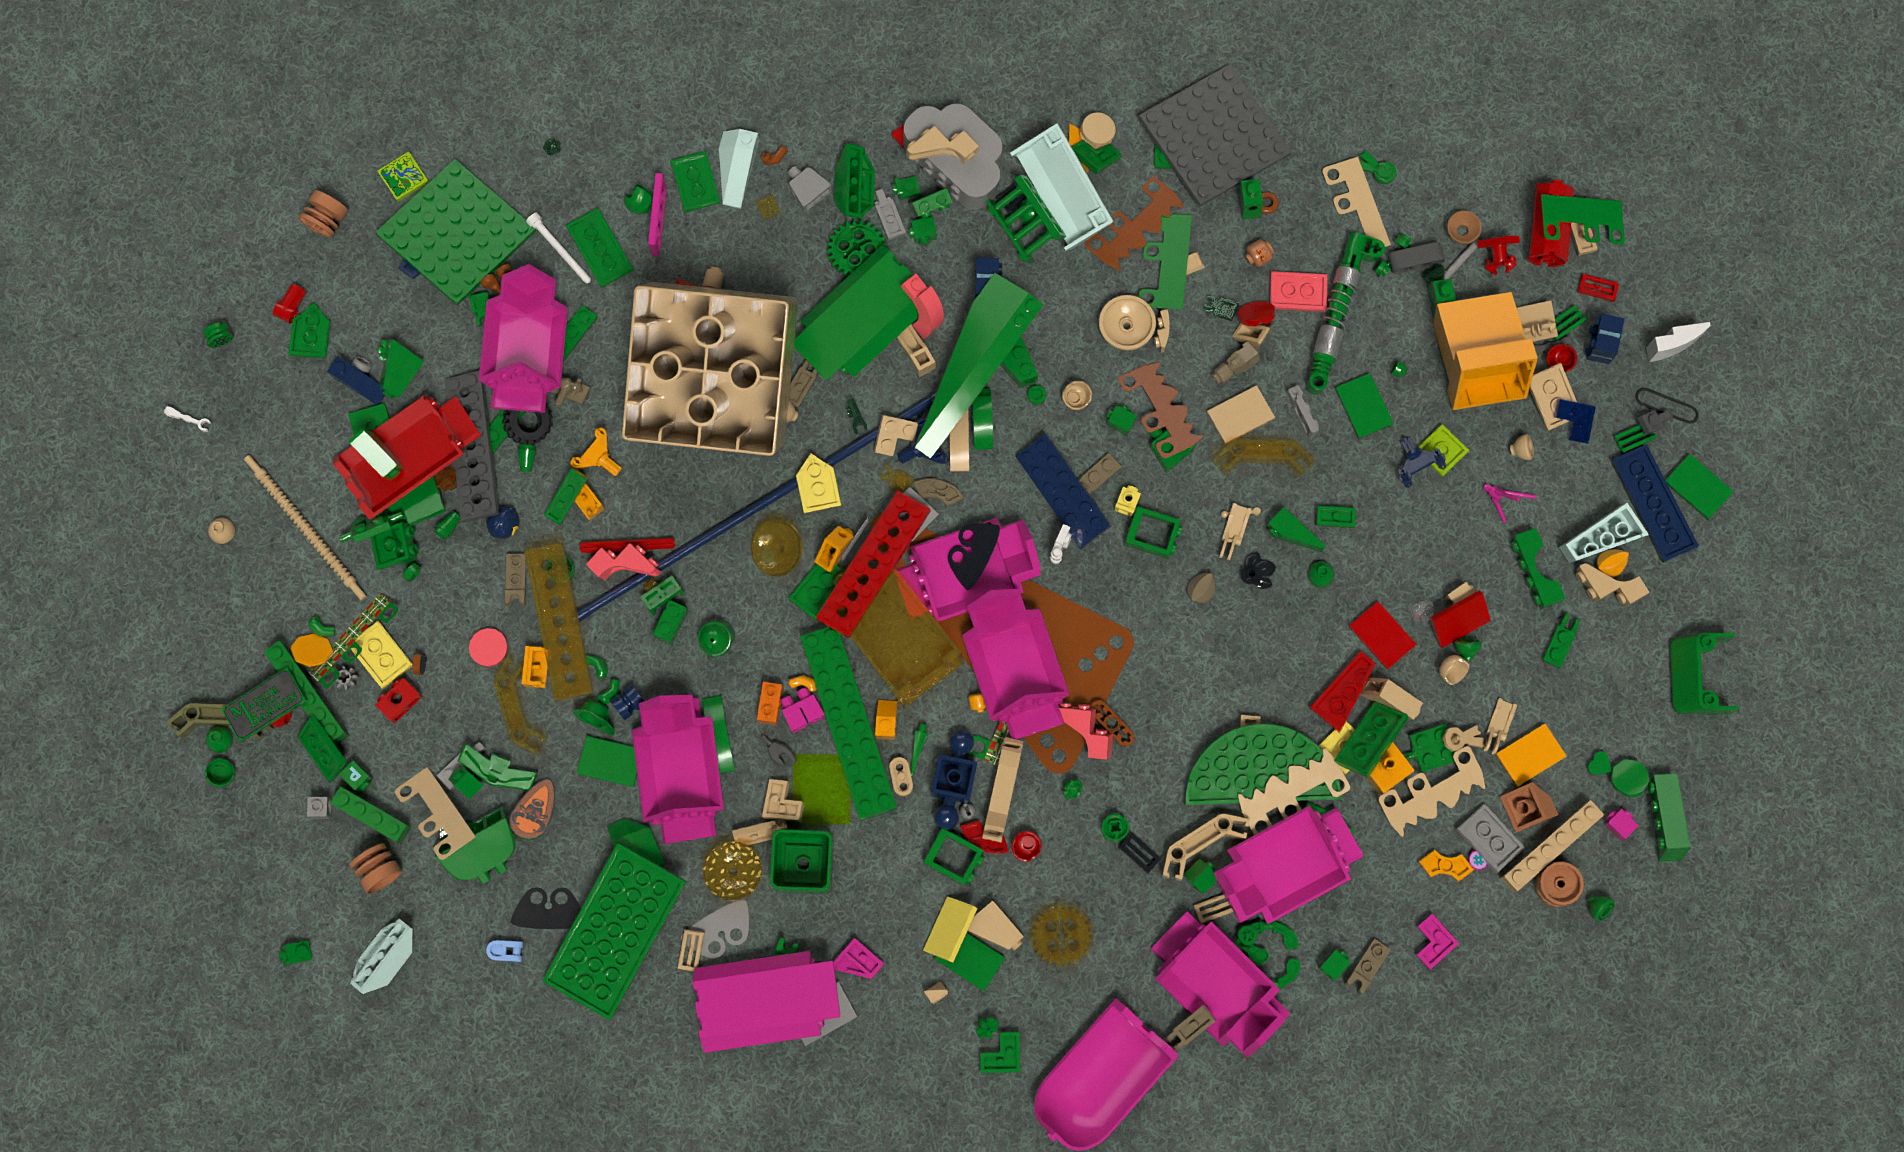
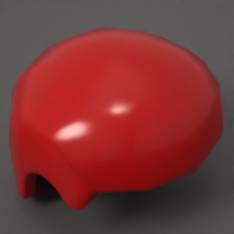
[1546,344,1578,372]
[1011,830,1042,862]

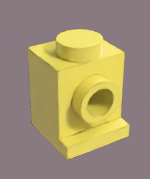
[1114,485,1141,517]

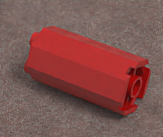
[1528,180,1574,267]

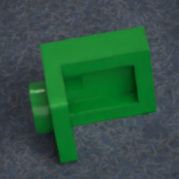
[279,941,312,967]

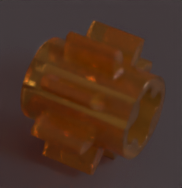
[434,467,457,492]

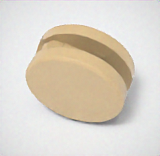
[1079,112,1116,150]

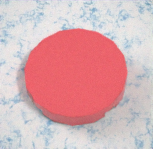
[469,628,508,667]

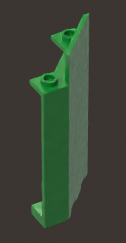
[794,245,919,381]

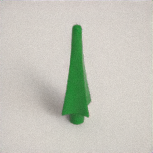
[910,724,928,777]

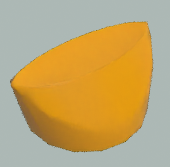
[1596,549,1629,578]

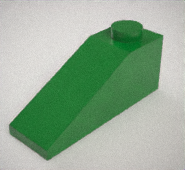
[1266,507,1326,553]

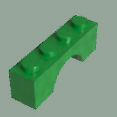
[1511,528,1566,610]
[330,786,411,844]

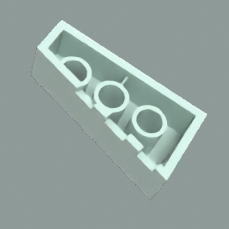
[1559,503,1649,563]

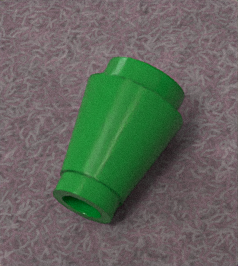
[517,444,537,472]
[434,511,461,540]

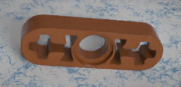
[1090,700,1135,747]

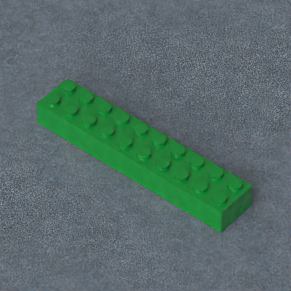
[800,627,897,822]

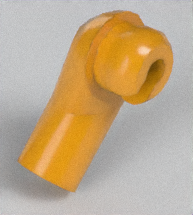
[788,675,817,692]

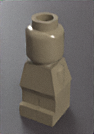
[1211,341,1260,384]

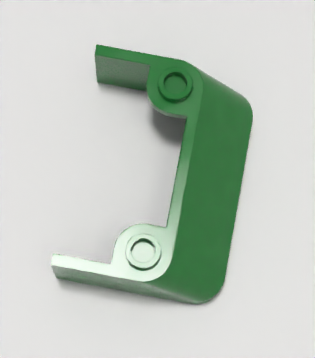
[1669,633,1739,715]

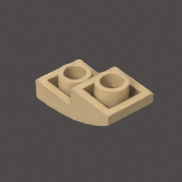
[1154,309,1170,353]

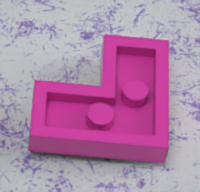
[1416,914,1459,970]

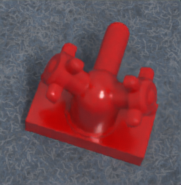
[1477,236,1520,275]

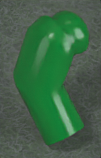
[308,617,336,636]
[585,654,608,679]
[597,679,620,705]

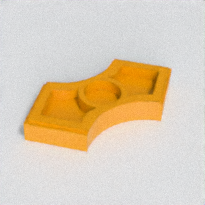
[1418,850,1474,882]

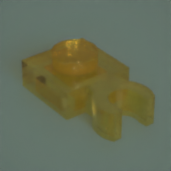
[879,465,915,493]

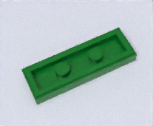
[544,468,588,526]

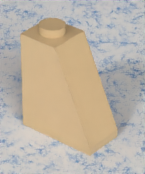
[1360,677,1423,720]
[967,901,1024,951]

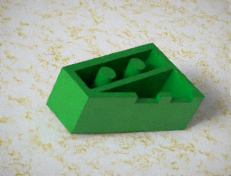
[1000,337,1038,388]

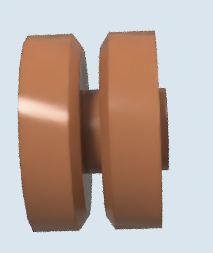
[1535,862,1584,908]

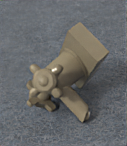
[550,376,591,407]

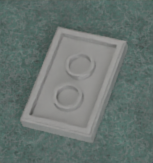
[1456,804,1525,874]
[801,982,858,1046]

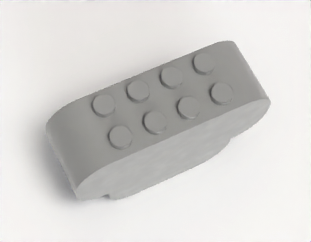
[903,104,1002,210]

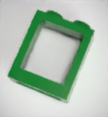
[1125,506,1183,559]
[923,829,985,887]

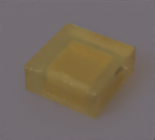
[756,195,780,220]

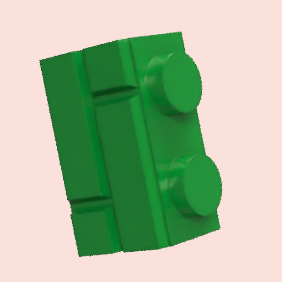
[652,600,688,646]

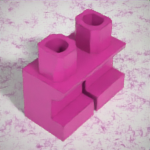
[781,688,825,734]

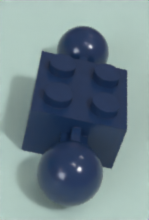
[931,730,977,830]

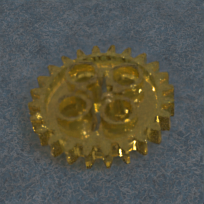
[1030,904,1094,969]

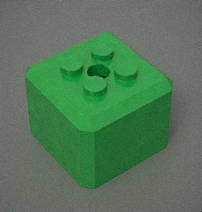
[770,829,834,895]

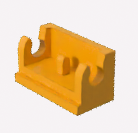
[575,483,604,520]
[522,646,549,688]

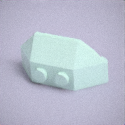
[350,919,412,994]

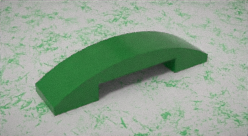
[702,695,735,774]

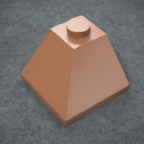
[1500,782,1558,833]

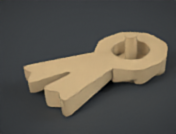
[1442,725,1485,752]

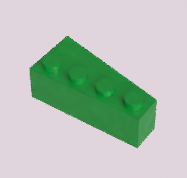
[1648,774,1691,862]

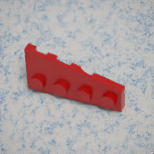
[1310,651,1376,734]

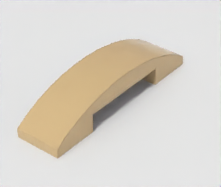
[950,409,969,472]

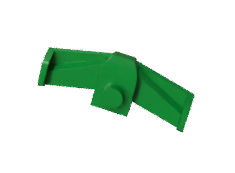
[458,743,538,791]

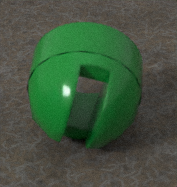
[1391,361,1407,377]

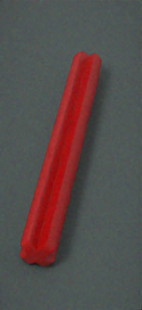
[580,538,675,553]

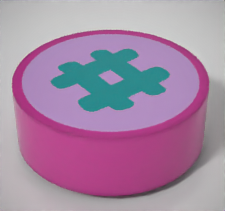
[1467,851,1487,871]

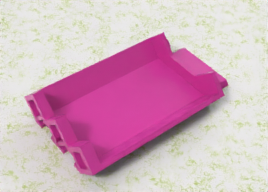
[693,951,840,1053]

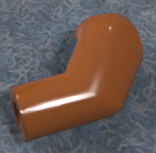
[761,146,788,165]

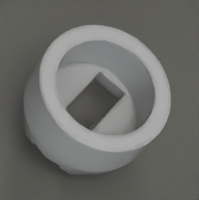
[960,804,975,819]

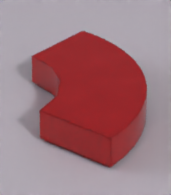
[960,820,1009,854]

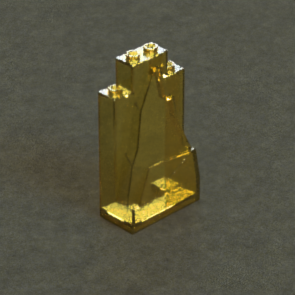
[833,565,965,709]

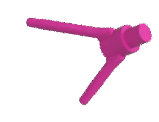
[1483,483,1536,522]

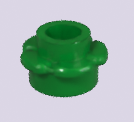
[1394,233,1412,249]
[1374,260,1391,277]

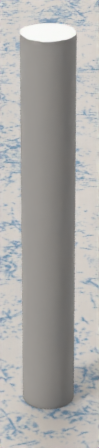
[1439,238,1480,280]

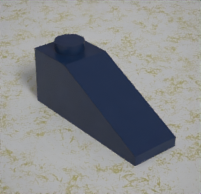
[327,356,385,405]

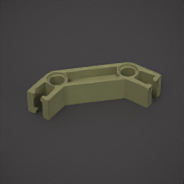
[166,703,273,742]

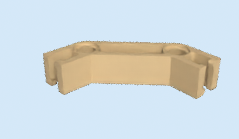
[982,737,1024,842]
[1162,814,1250,881]

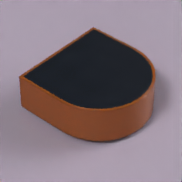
[412,654,427,675]

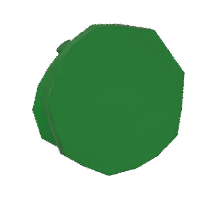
[1611,759,1650,798]

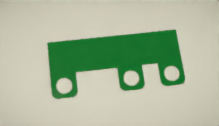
[1541,194,1625,245]
[1139,214,1192,310]

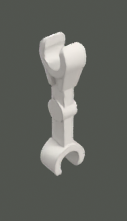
[164,406,212,432]

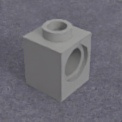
[307,797,332,819]

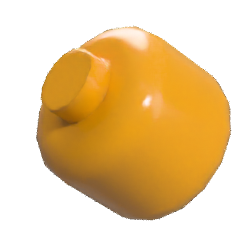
[968,693,986,713]

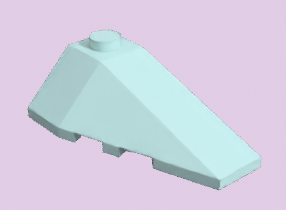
[719,129,759,209]

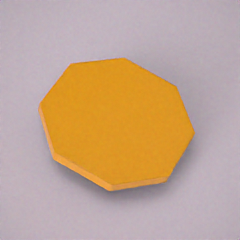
[291,634,333,667]

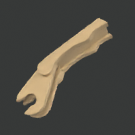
[1219,503,1251,560]
[1484,698,1517,754]

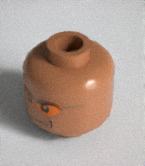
[1245,239,1274,267]

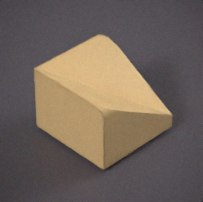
[924,982,948,1004]

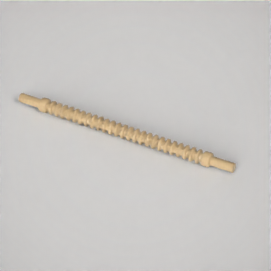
[244,455,367,601]

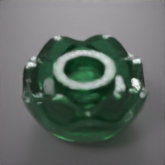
[1423,264,1445,283]

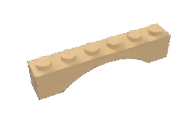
[897,325,936,377]
[1500,800,1604,893]

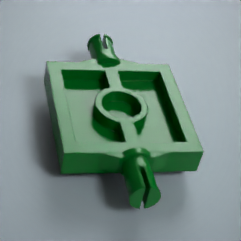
[339,509,404,543]
[1403,724,1456,773]

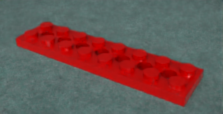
[816,491,931,638]

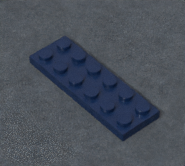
[1015,434,1112,549]
[1611,444,1699,563]

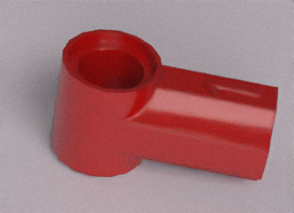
[272,284,307,324]

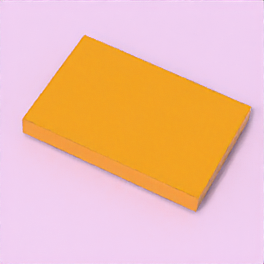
[1495,724,1566,787]

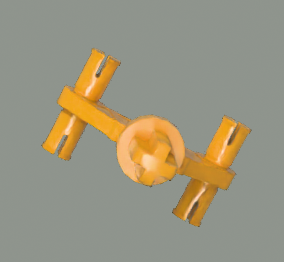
[570,427,622,476]

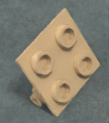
[1517,301,1558,342]

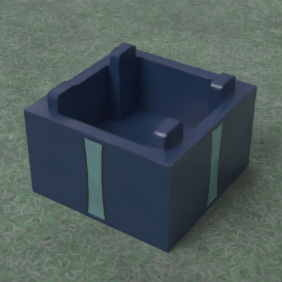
[975,258,1002,299]
[1585,313,1625,364]

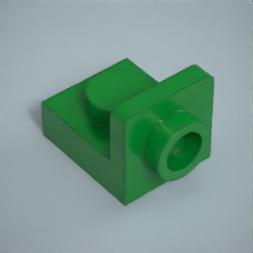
[892,176,921,200]

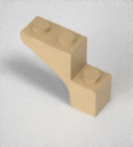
[906,126,979,165]
[1576,564,1650,607]

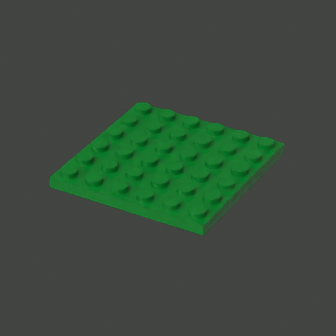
[375,159,536,306]

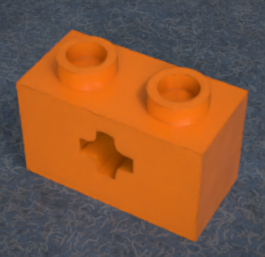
[757,682,784,726]

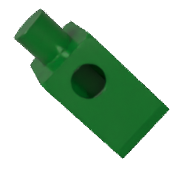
[1237,179,1263,220]
[1427,279,1456,318]
[1149,425,1195,473]

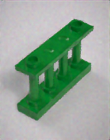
[986,175,1067,263]

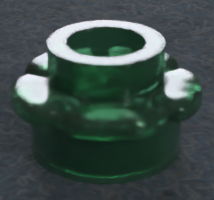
[543,139,561,155]

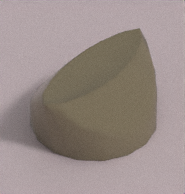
[1187,573,1215,604]

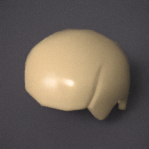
[1062,381,1092,410]
[1439,655,1470,685]

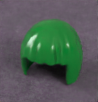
[624,184,654,215]

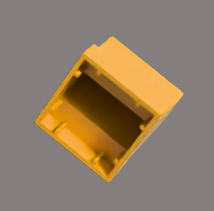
[1433,292,1538,410]

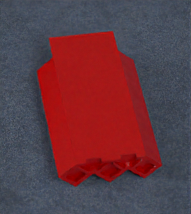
[332,394,481,520]

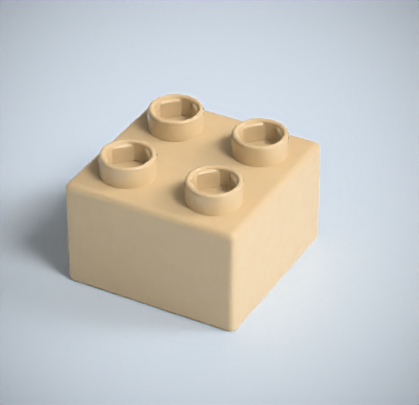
[622,282,798,456]

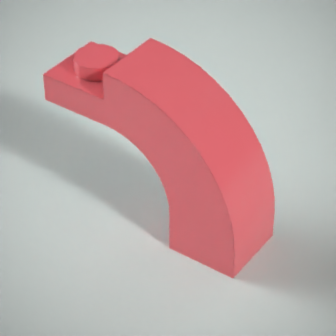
[901,274,944,339]

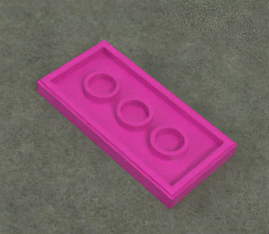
[648,173,667,257]

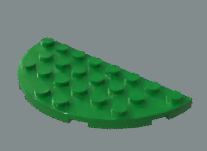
[1185,724,1342,805]

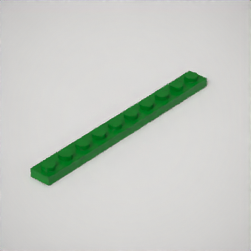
[472,306,598,461]

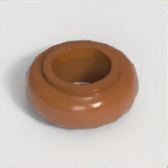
[1262,192,1279,215]

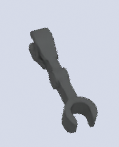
[1534,336,1573,355]

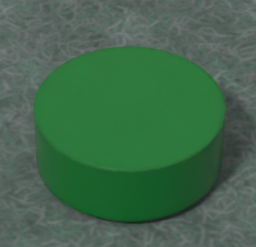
[1027,385,1046,405]

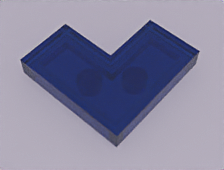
[1554,399,1596,444]

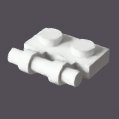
[1050,524,1072,564]

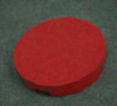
[1238,301,1276,327]

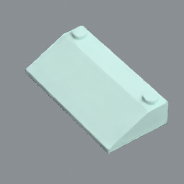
[1010,123,1114,250]

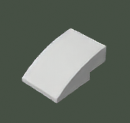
[1646,322,1711,362]

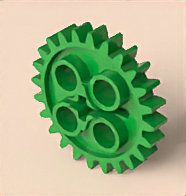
[827,219,887,277]

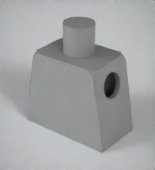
[788,166,832,213]

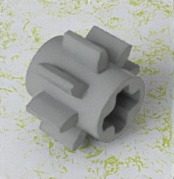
[335,666,359,691]

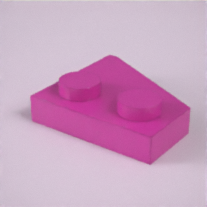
[833,938,884,979]

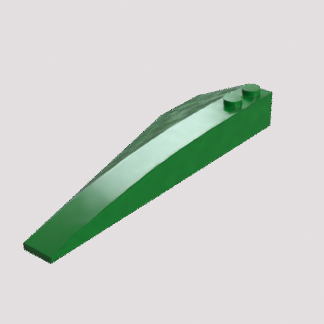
[915,273,1044,459]

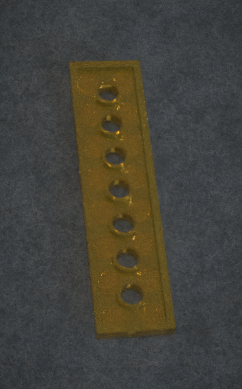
[524,542,594,701]

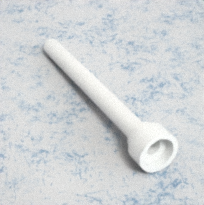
[526,212,591,284]

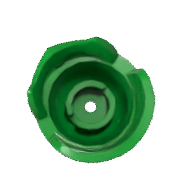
[698,620,735,657]

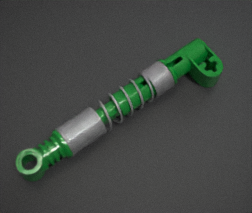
[1306,233,1385,395]

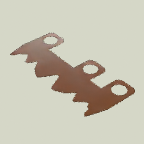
[1085,177,1184,271]
[1118,362,1204,458]

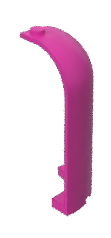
[1034,998,1179,1151]

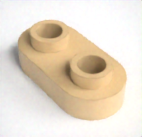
[889,757,913,796]

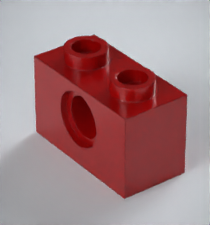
[375,678,423,724]

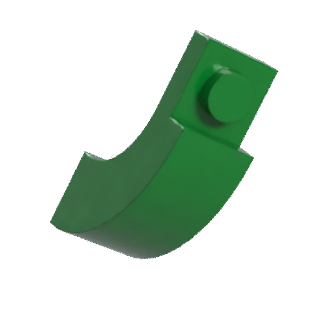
[973,388,993,450]

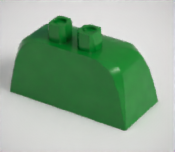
[433,807,516,884]

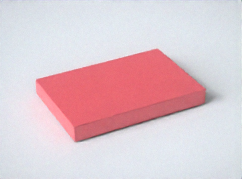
[1270,271,1328,312]

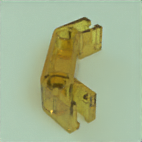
[1213,439,1316,477]
[493,658,548,757]

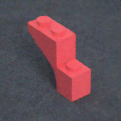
[586,543,661,581]
[1058,702,1113,760]

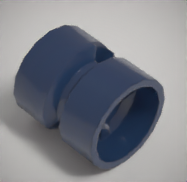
[610,685,644,720]

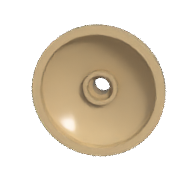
[1099,295,1156,350]

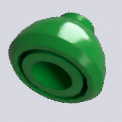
[1308,561,1335,588]
[1454,638,1482,661]
[206,726,233,753]
[1588,895,1615,921]

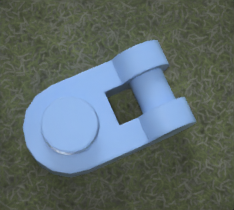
[486,940,523,962]

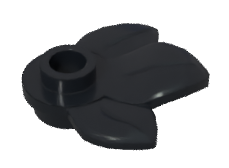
[1241,552,1276,589]

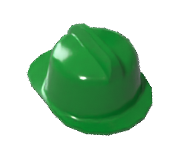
[573,699,615,735]

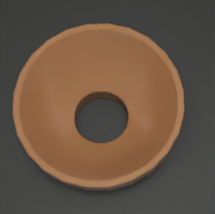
[1447,211,1482,245]

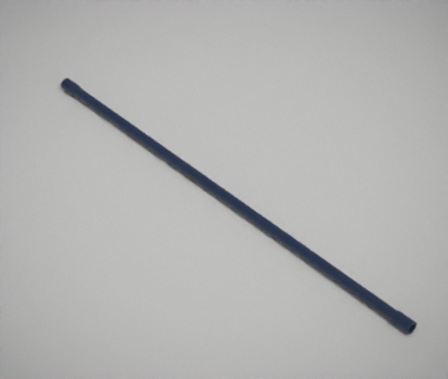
[570,390,937,624]

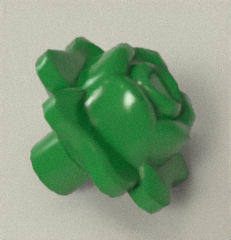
[1063,779,1083,800]

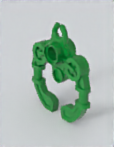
[1234,920,1301,991]

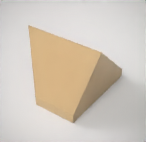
[1232,321,1276,351]

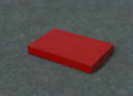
[1430,590,1491,648]
[1349,602,1417,670]

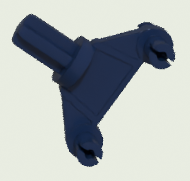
[898,419,949,464]
[1398,437,1446,488]

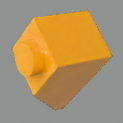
[875,700,898,740]

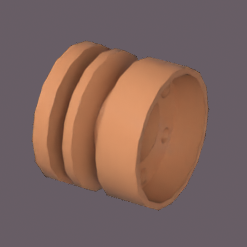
[298,190,348,238]
[349,843,402,894]

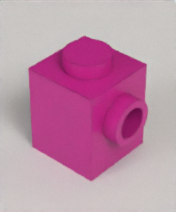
[1604,809,1639,841]

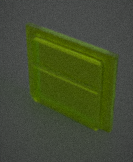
[792,754,851,825]

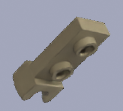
[505,554,526,607]
[1345,938,1391,995]

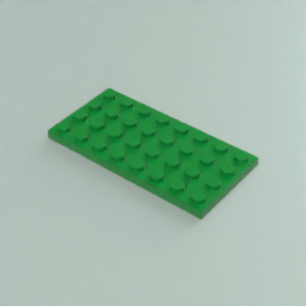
[542,842,687,1021]

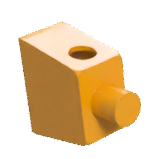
[814,526,854,572]

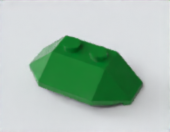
[834,143,875,219]
[607,818,665,867]

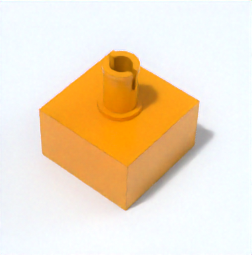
[1366,742,1415,796]

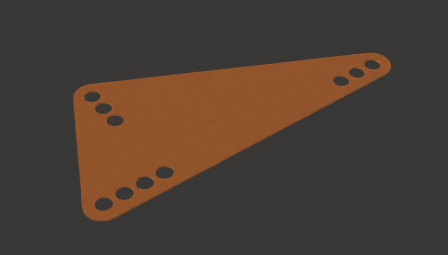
[870,512,1134,774]

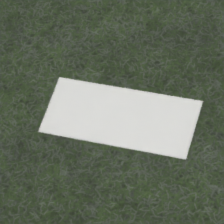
[842,517,869,561]

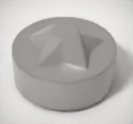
[352,356,372,372]

